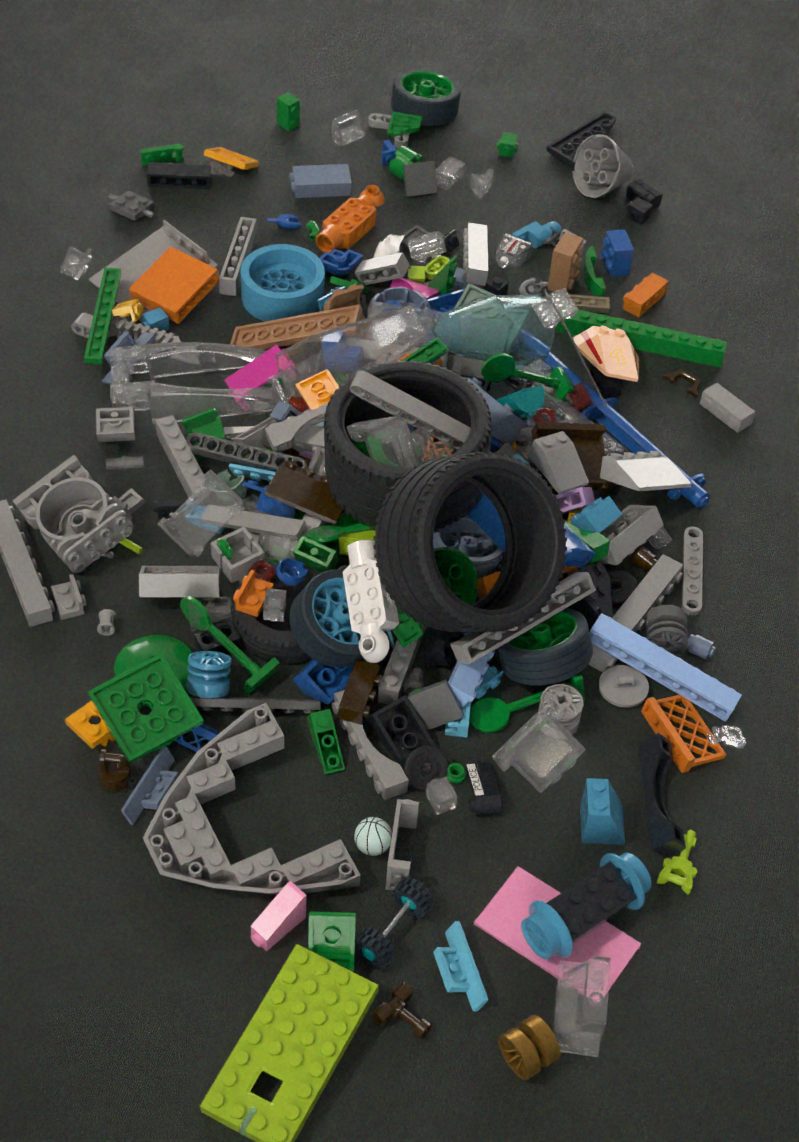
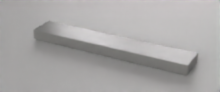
[201,505,306,540]

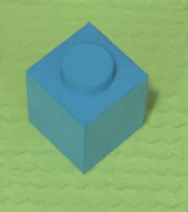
[141,307,169,331]

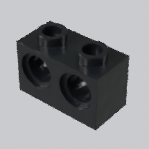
[194,621,241,655]

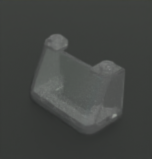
[347,416,420,467]
[157,469,244,557]

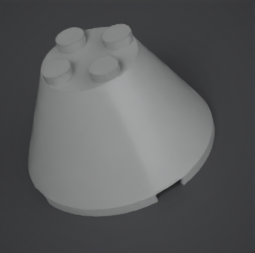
[573,135,634,198]

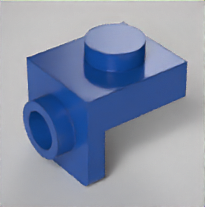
[381,140,397,166]

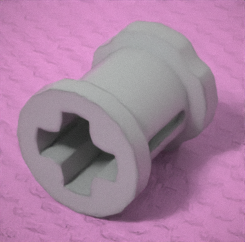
[97,609,116,636]

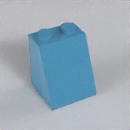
[580,778,625,845]

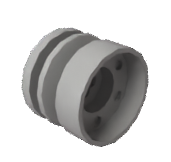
[537,684,584,739]

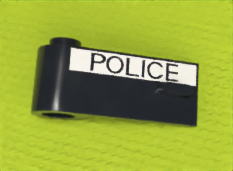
[465,761,502,815]

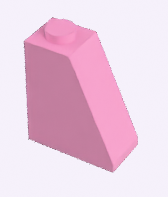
[251,881,306,951]

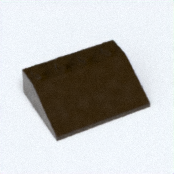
[264,461,345,525]

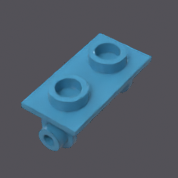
[474,666,503,699]

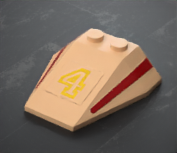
[572,326,639,382]

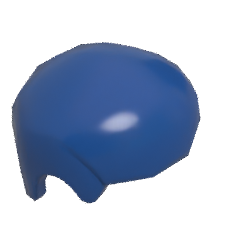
[276,558,308,586]

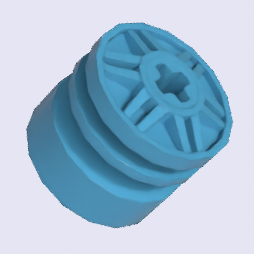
[186,651,231,698]

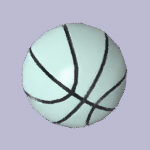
[354,817,392,856]

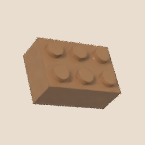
[547,232,584,294]

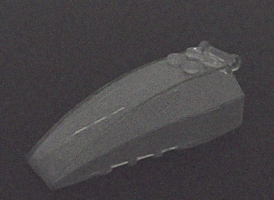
[267,304,428,413]

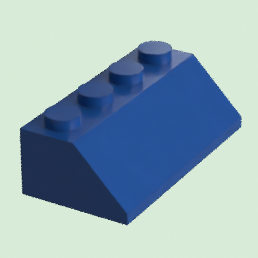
[292,638,368,705]

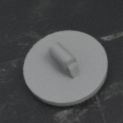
[599,665,649,708]

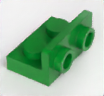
[392,607,424,648]

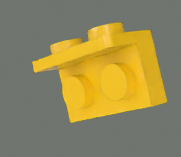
[112,298,144,322]

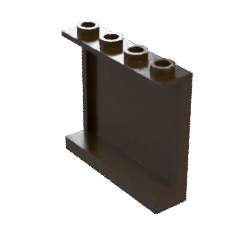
[531,422,616,493]

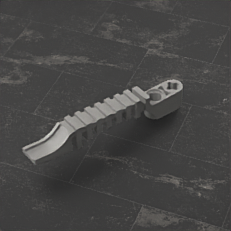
[71,313,201,363]

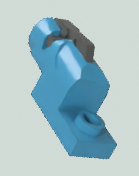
[512,221,561,248]

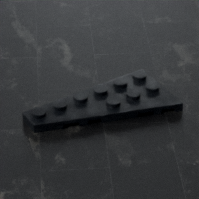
[546,111,616,168]

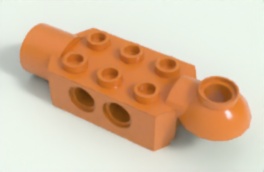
[316,185,385,253]

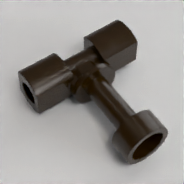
[372,982,433,1039]

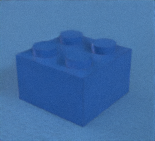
[601,229,634,277]

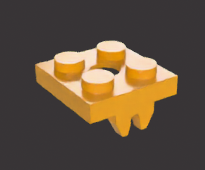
[65,701,114,749]

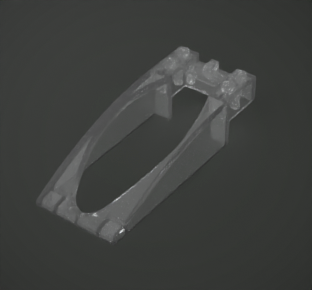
[110,342,295,424]

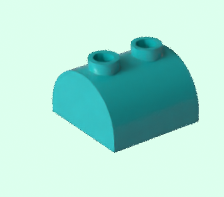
[496,385,545,419]

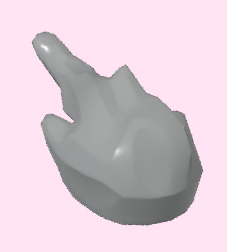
[519,278,548,299]

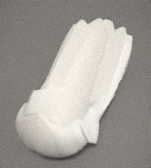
[372,234,404,259]

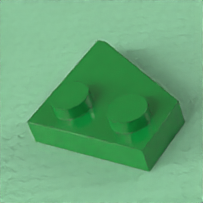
[387,112,422,137]
[329,276,370,294]

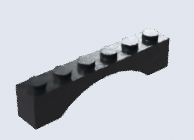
[639,733,686,858]

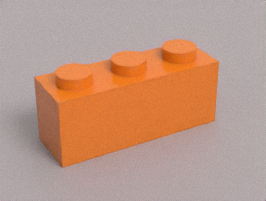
[623,273,669,317]

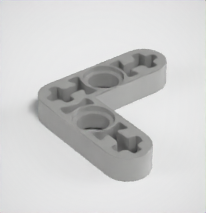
[368,113,410,148]

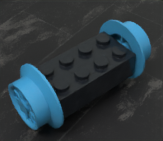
[521,853,651,959]

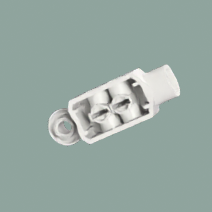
[343,540,399,663]

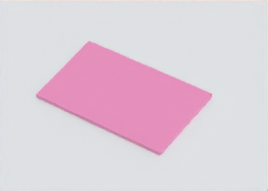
[474,867,641,1005]

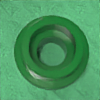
[446,763,466,783]

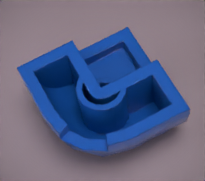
[319,249,363,276]

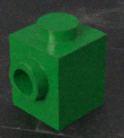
[496,132,519,158]

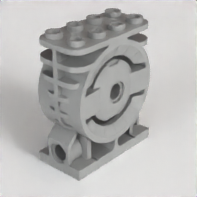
[12,455,133,573]

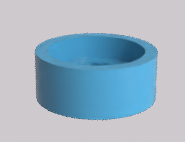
[241,244,325,322]

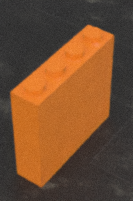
[129,247,219,324]

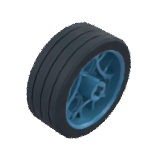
[290,569,386,667]

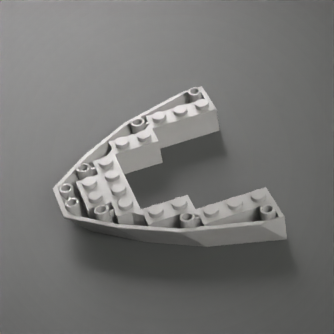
[143,703,360,894]

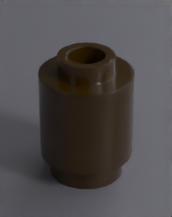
[631,546,658,572]

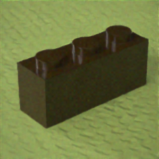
[338,659,382,725]

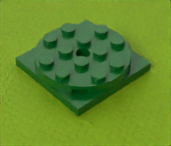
[88,653,204,764]

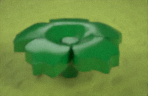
[217,538,234,560]

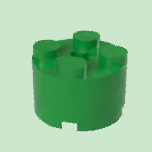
[389,146,423,182]

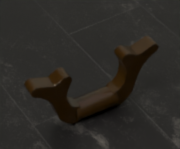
[662,370,700,398]

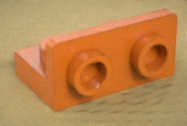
[233,570,274,617]

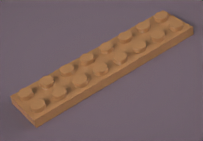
[228,304,363,355]

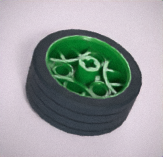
[391,68,461,126]
[498,607,593,685]

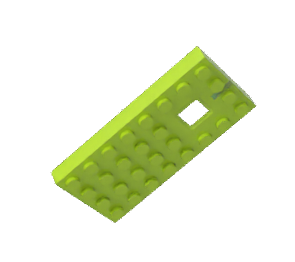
[200,944,378,1142]

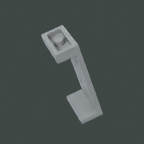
[386,799,419,890]

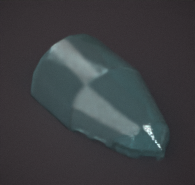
[429,295,554,365]

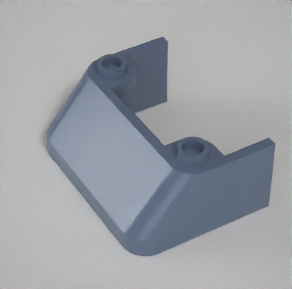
[467,377,528,446]

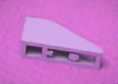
[556,487,595,514]

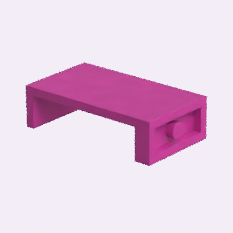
[225,344,297,411]

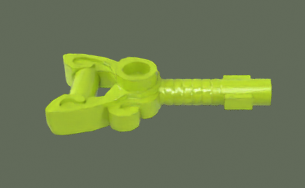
[657,830,697,894]

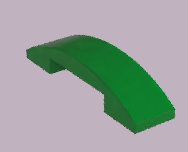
[583,246,605,297]

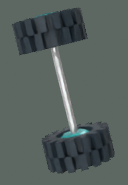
[355,877,434,970]

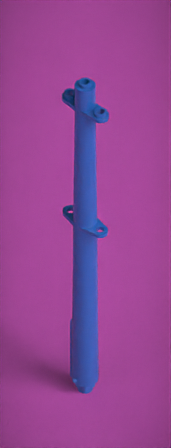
[511,327,710,508]

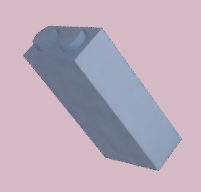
[290,164,352,198]

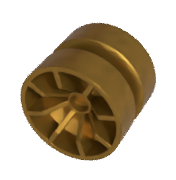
[498,1015,561,1080]

